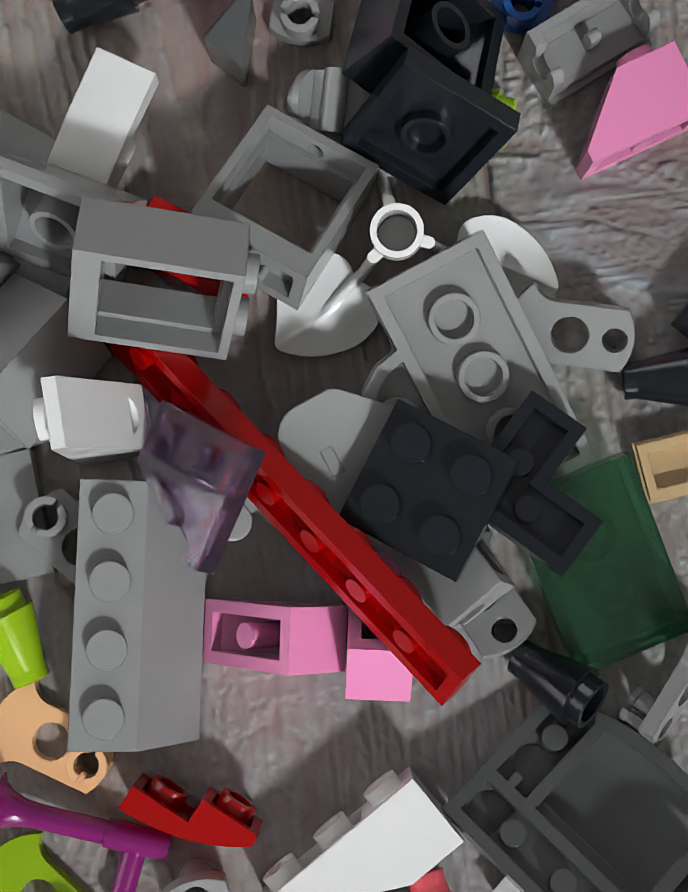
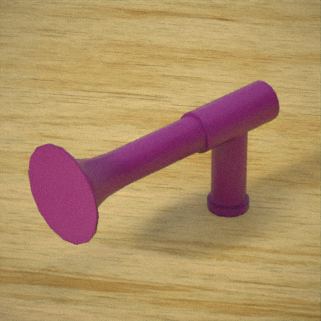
[0,772,172,892]

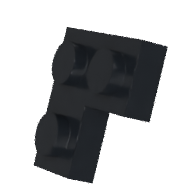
[488,390,603,578]

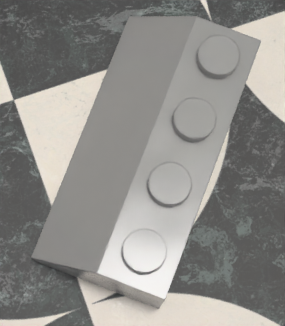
[67,479,209,752]

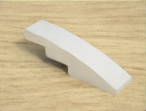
[13,47,159,299]

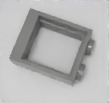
[190,104,379,310]
[67,196,260,360]

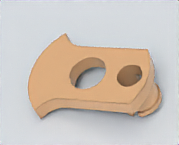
[0,680,116,794]

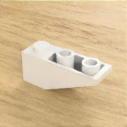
[33,376,156,465]
[262,766,464,892]

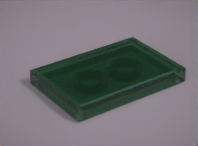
[526,451,688,670]

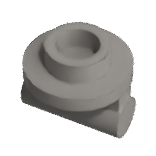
[287,67,349,136]

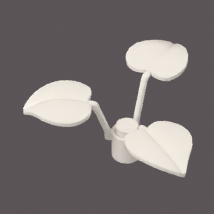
[275,79,559,357]

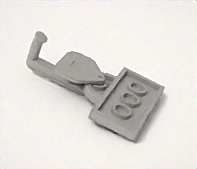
[213,230,597,541]

